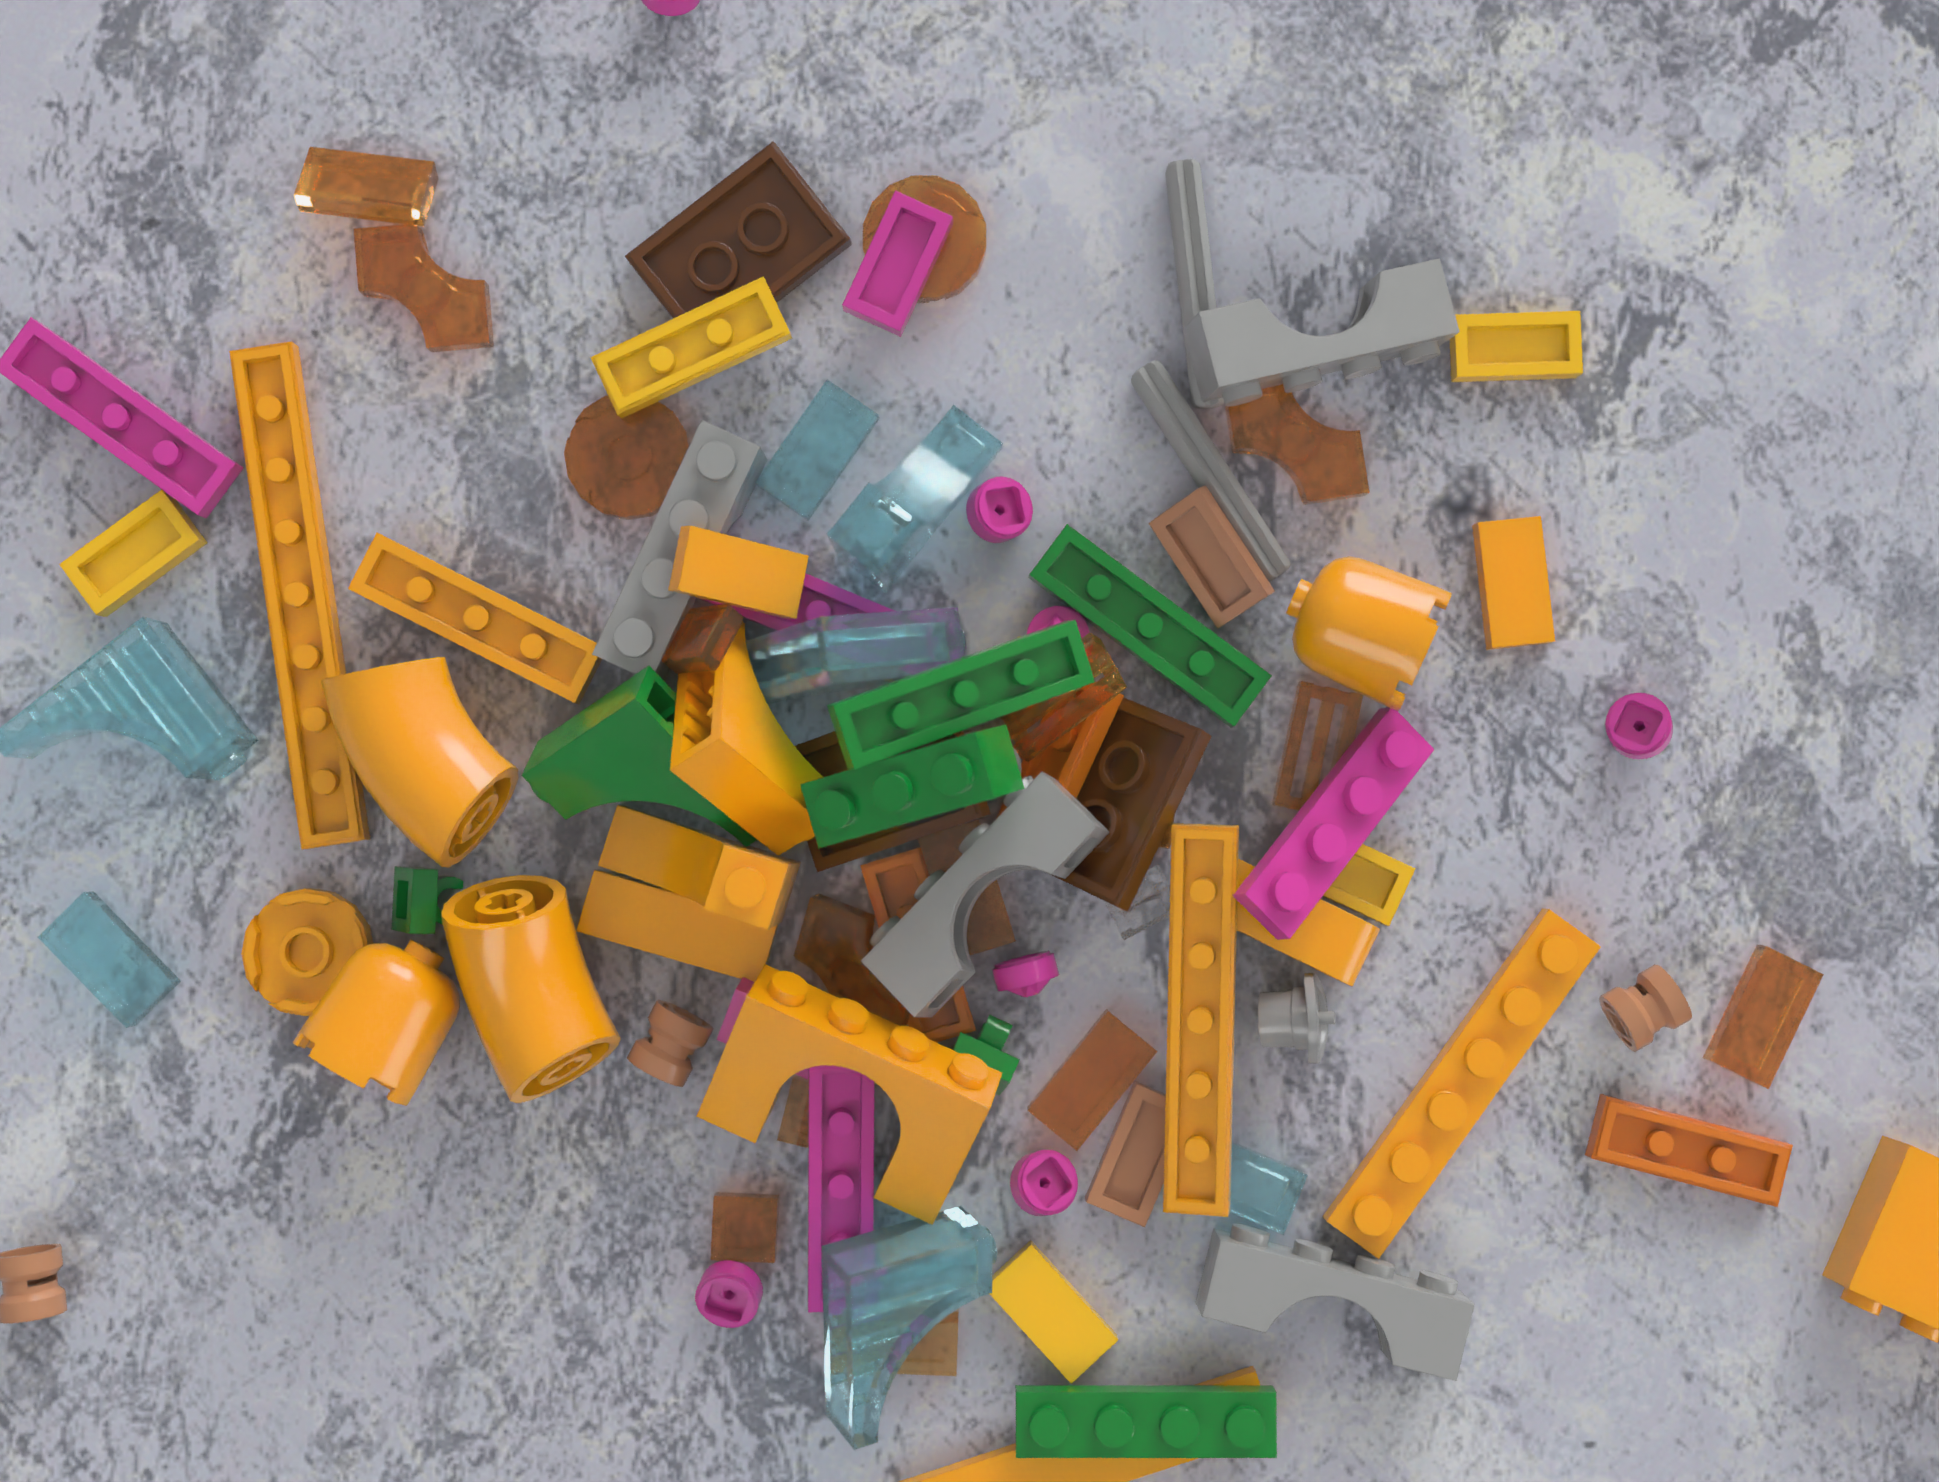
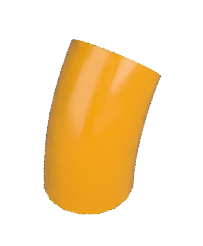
[321,657,519,868]
[441,875,621,1103]

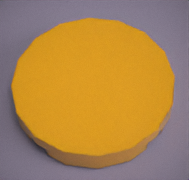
[241,888,374,1016]

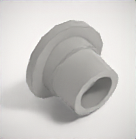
[1258,973,1335,1064]

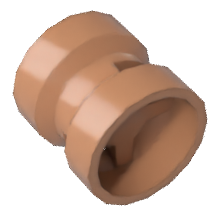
[1599,964,1692,1052]
[627,1000,714,1087]
[0,1244,67,1324]

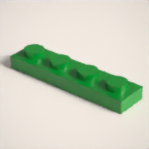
[1028,524,1272,728]
[827,620,1095,770]
[1015,1385,1277,1458]

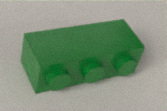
[800,725,1025,848]

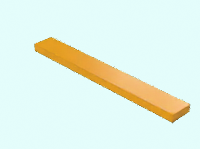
[229,341,371,850]

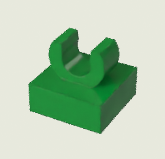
[391,866,464,934]
[951,1014,1020,1096]

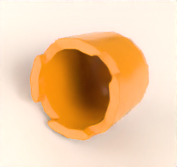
[1286,556,1452,711]
[293,939,460,1106]

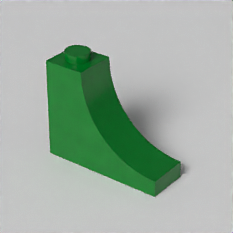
[521,665,757,847]

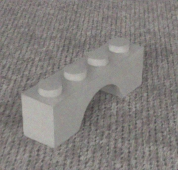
[1183,258,1460,406]
[592,420,767,681]
[861,772,1110,1018]
[1195,1223,1475,1381]

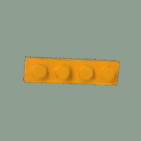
[348,532,602,704]

